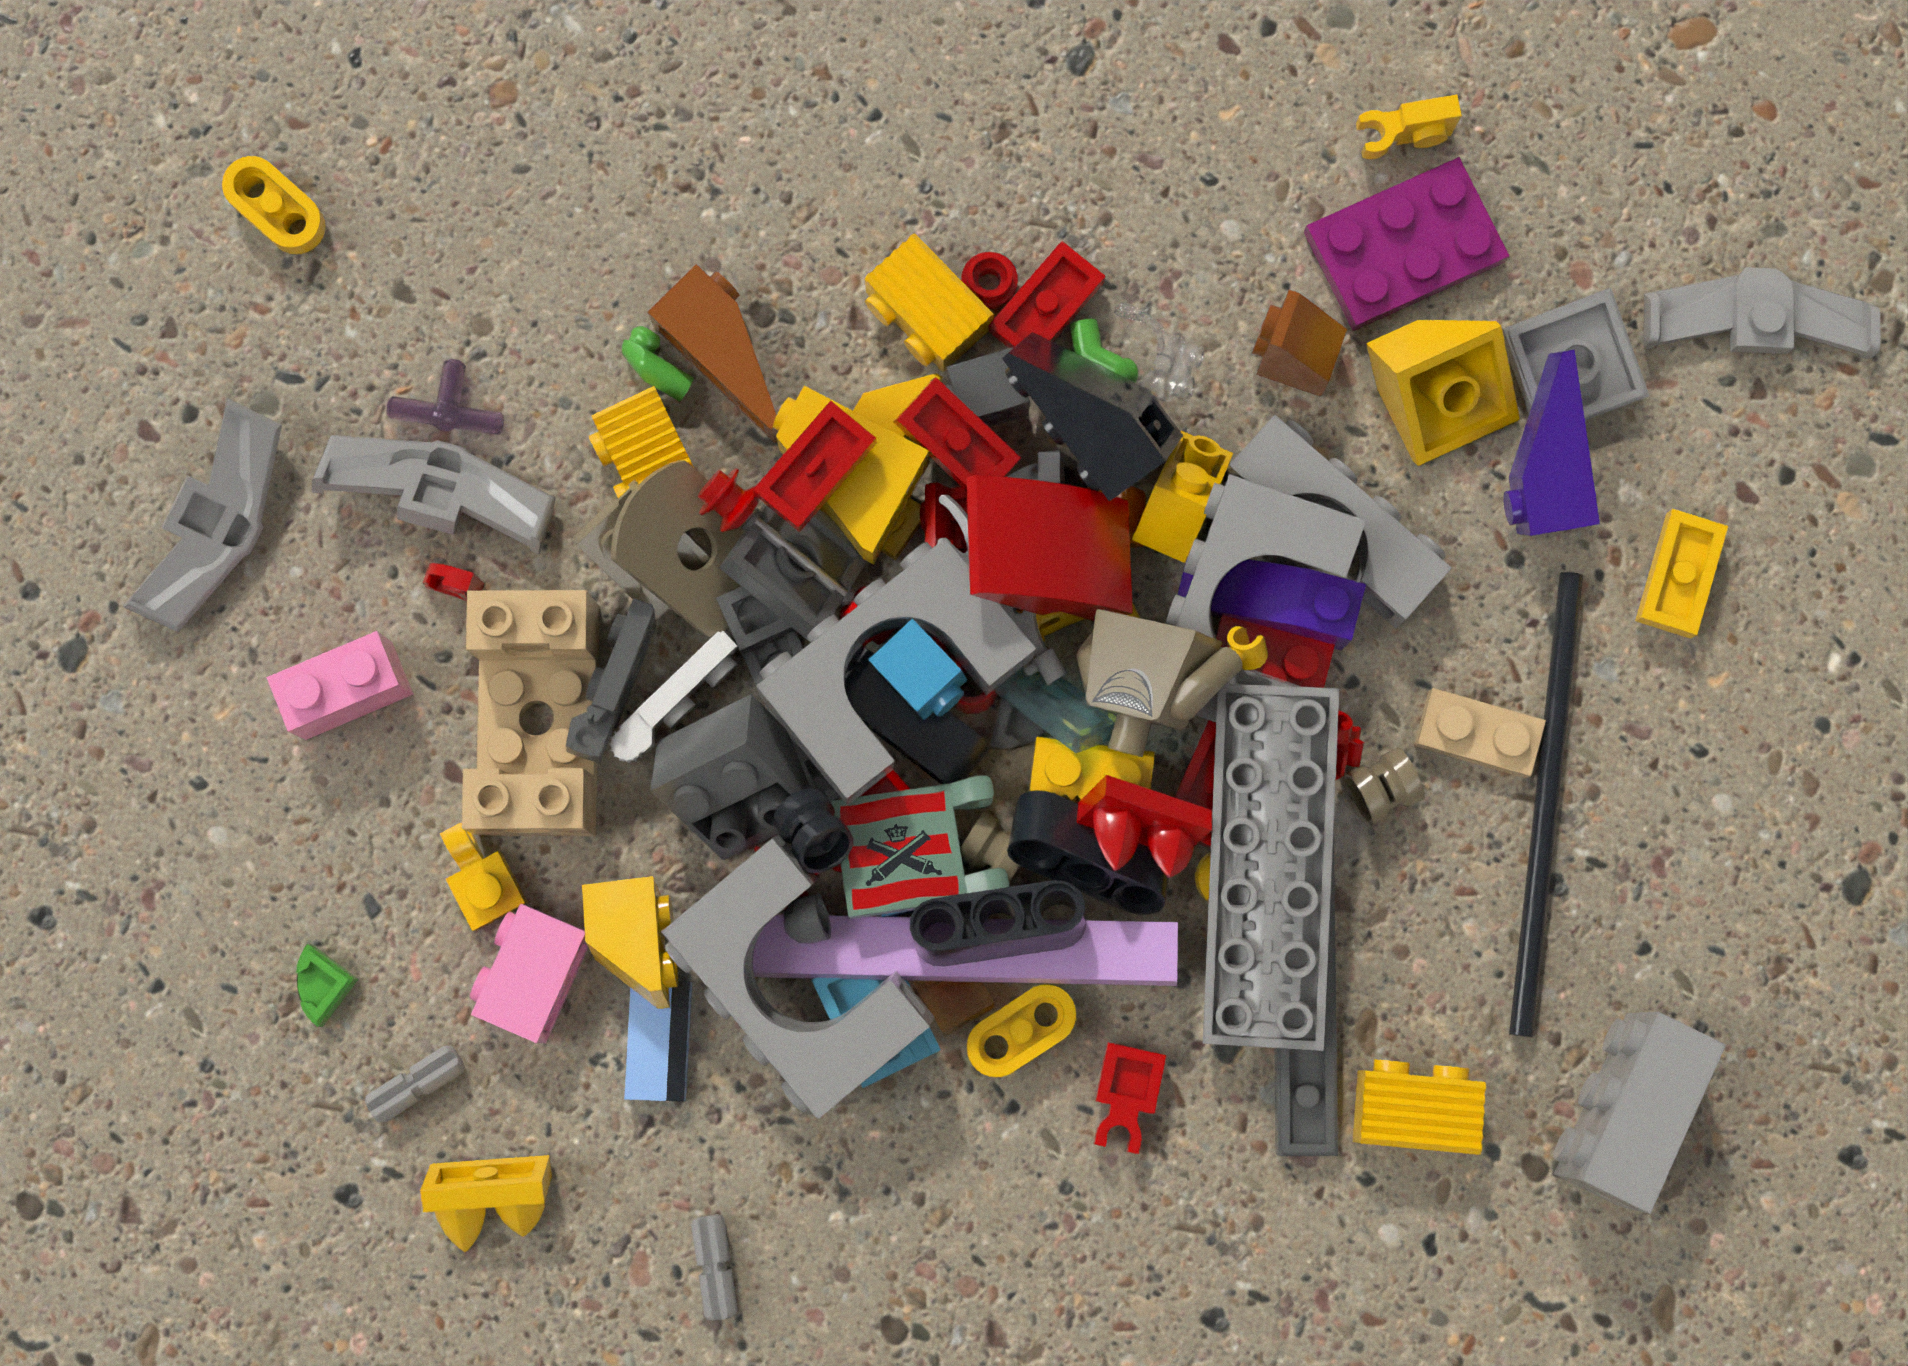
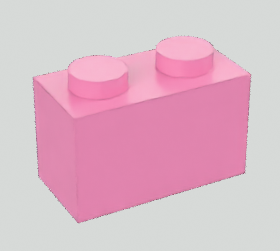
[266,631,413,740]
[470,904,588,1043]

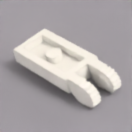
[609,631,739,763]

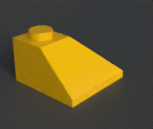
[1366,320,1520,466]

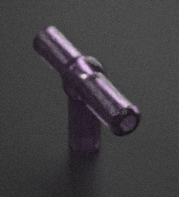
[386,359,504,435]

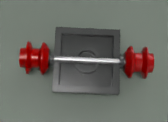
[697,468,894,646]

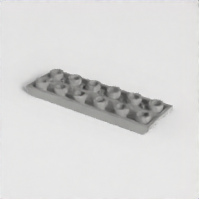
[1203,684,1339,1051]

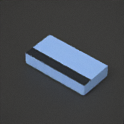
[624,981,692,1102]

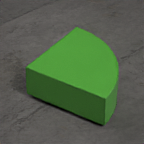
[296,944,358,1027]

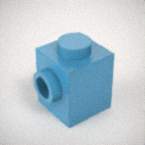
[869,618,967,720]

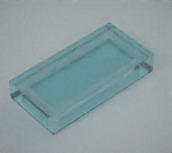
[996,667,1116,753]

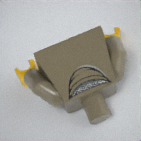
[1076,603,1268,757]

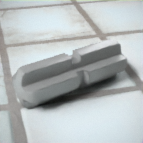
[365,1046,465,1123]
[691,1214,738,1321]

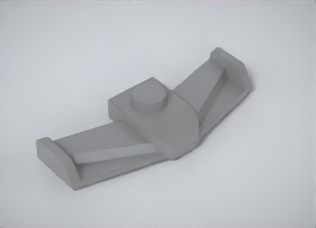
[1644,267,1881,359]
[123,398,282,632]
[312,435,556,555]

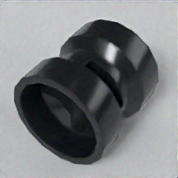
[773,788,854,873]

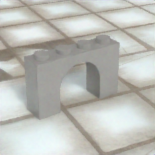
[1165,474,1366,722]
[756,538,1036,806]
[662,834,934,1119]

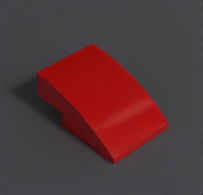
[967,475,1133,621]

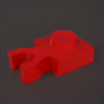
[1093,1042,1167,1154]

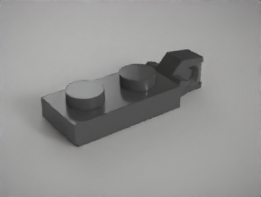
[565,598,656,763]

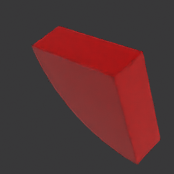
[423,563,485,601]

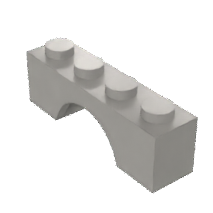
[1223,415,1452,629]

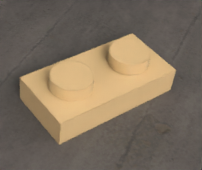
[1414,688,1546,778]

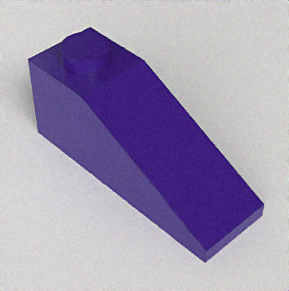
[1503,349,1600,536]
[1177,558,1366,651]

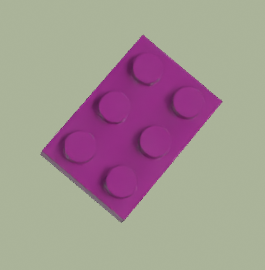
[1303,157,1510,331]

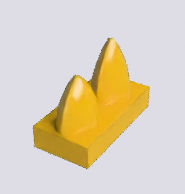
[420,1155,552,1252]

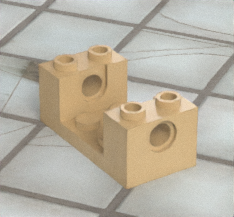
[462,590,600,837]

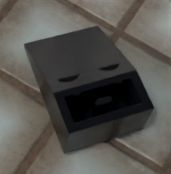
[1002,332,1183,501]

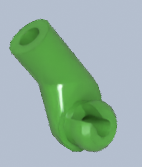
[1070,319,1138,383]
[622,326,694,402]

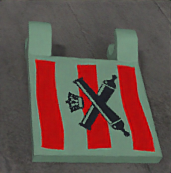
[832,776,1009,919]

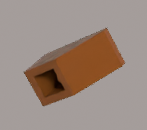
[1252,290,1347,397]

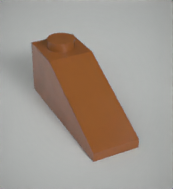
[647,264,778,443]

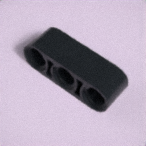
[844,645,991,785]
[1007,790,1169,915]
[910,880,1086,967]

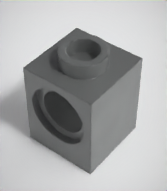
[946,347,1030,427]

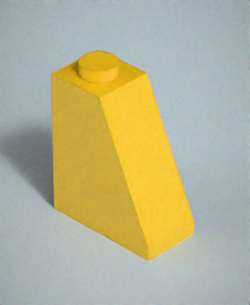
[773,385,929,564]

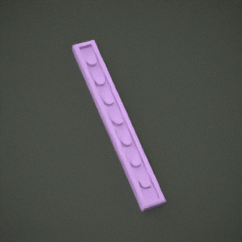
[753,915,1178,986]

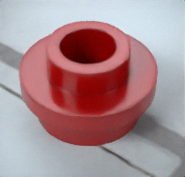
[961,252,1018,309]

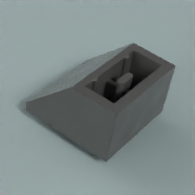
[650,694,810,860]

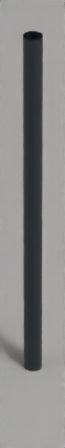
[1509,572,1583,1038]

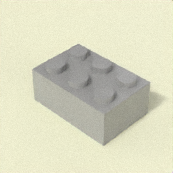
[1553,1012,1726,1214]

